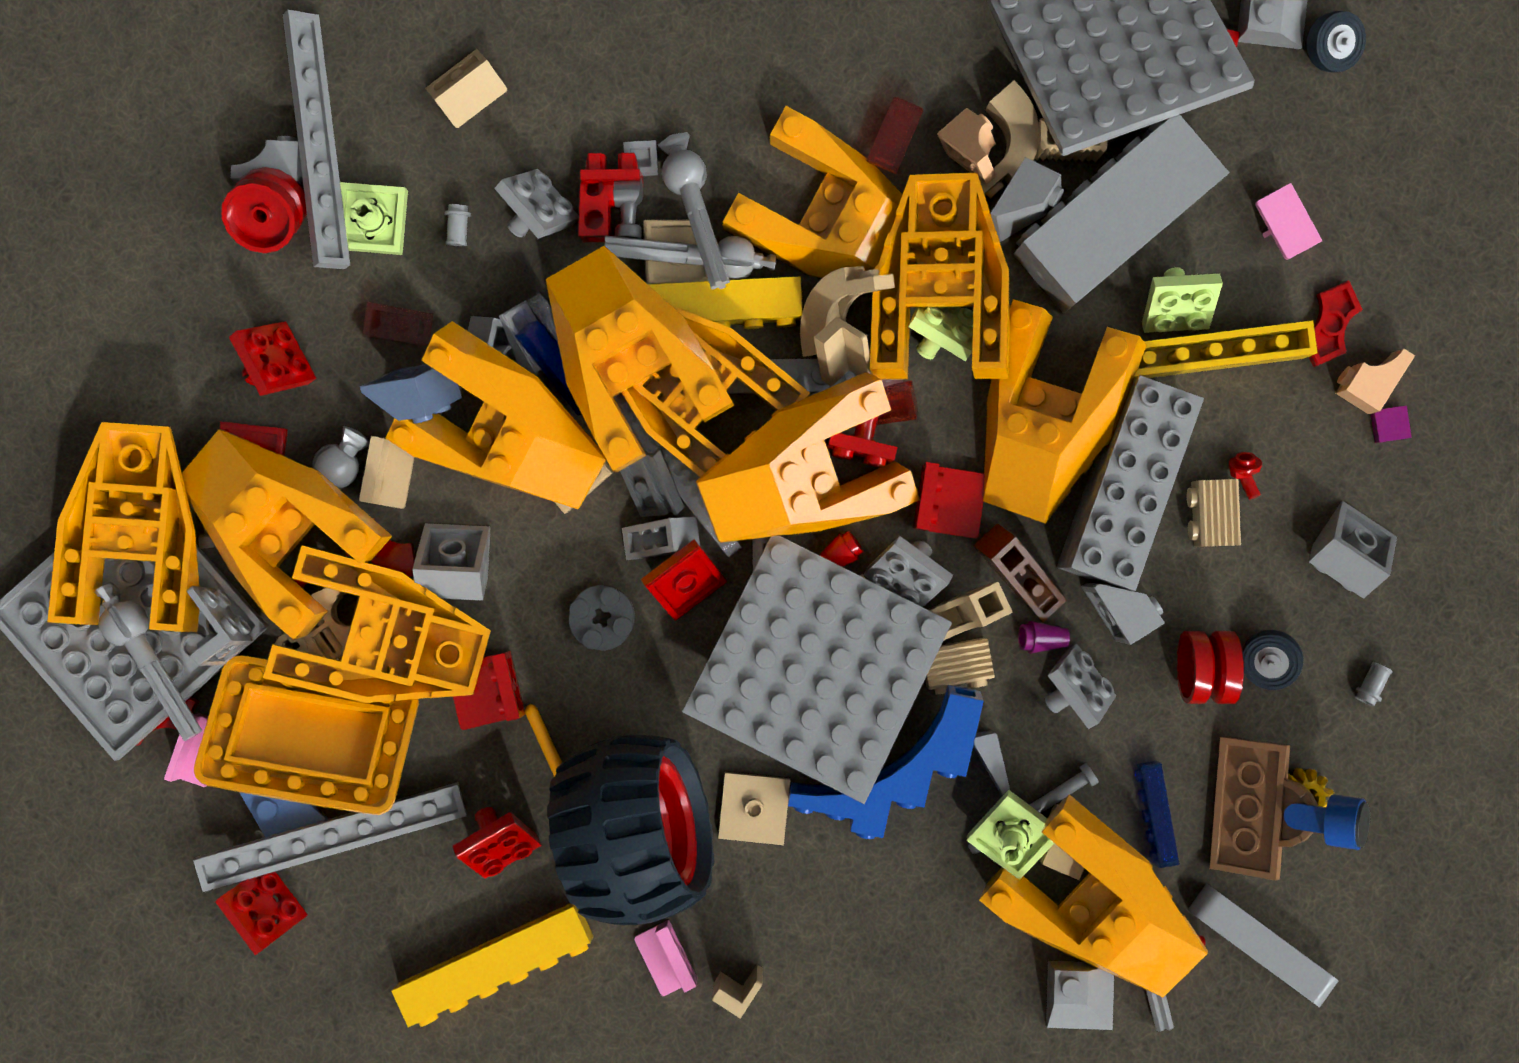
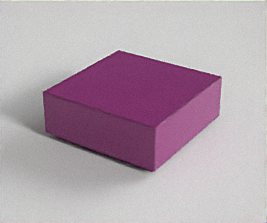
[1371,405,1412,443]

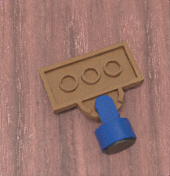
[1210,737,1370,881]

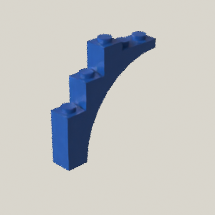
[788,685,984,839]

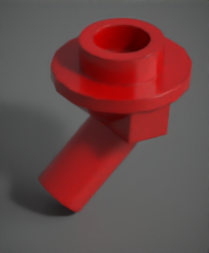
[1229,452,1262,500]

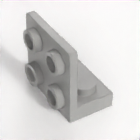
[186,586,254,666]

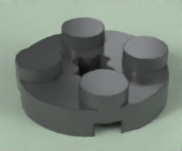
[569,585,635,651]

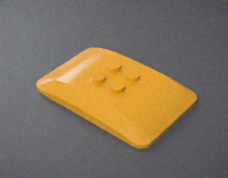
[194,656,419,815]

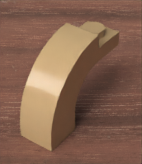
[980,80,1039,199]
[800,266,895,357]
[928,582,1013,640]

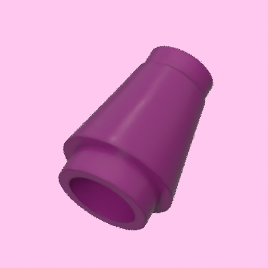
[1018,621,1070,654]

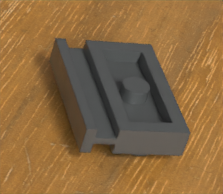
[620,450,684,517]

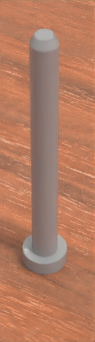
[968,763,1099,854]

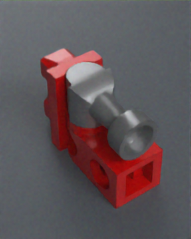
[578,153,644,242]

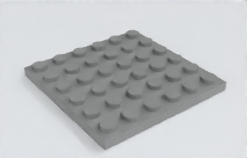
[987,0,1255,156]
[682,535,952,804]
[0,544,269,761]

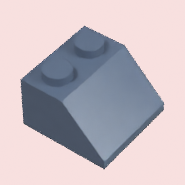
[360,364,462,424]

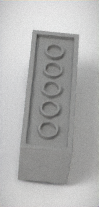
[1013,114,1230,314]
[1056,375,1204,591]

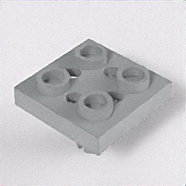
[494,169,579,239]
[863,536,953,607]
[1045,644,1116,729]

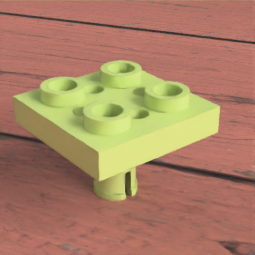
[340,182,408,255]
[1142,267,1223,333]
[908,307,973,361]
[967,790,1054,880]

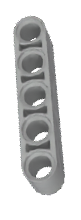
[1187,883,1339,1007]

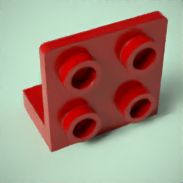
[913,462,985,538]
[453,651,526,730]

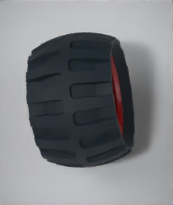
[547,735,714,925]

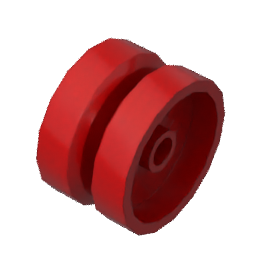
[221,167,307,253]
[1177,631,1244,704]

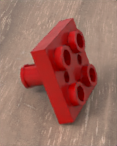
[229,321,317,396]
[827,416,898,468]
[452,807,542,879]
[215,872,308,955]

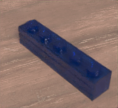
[515,320,582,416]
[1135,761,1180,868]

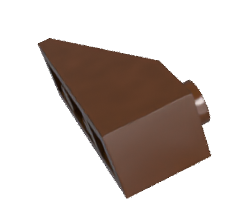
[973,523,1067,622]

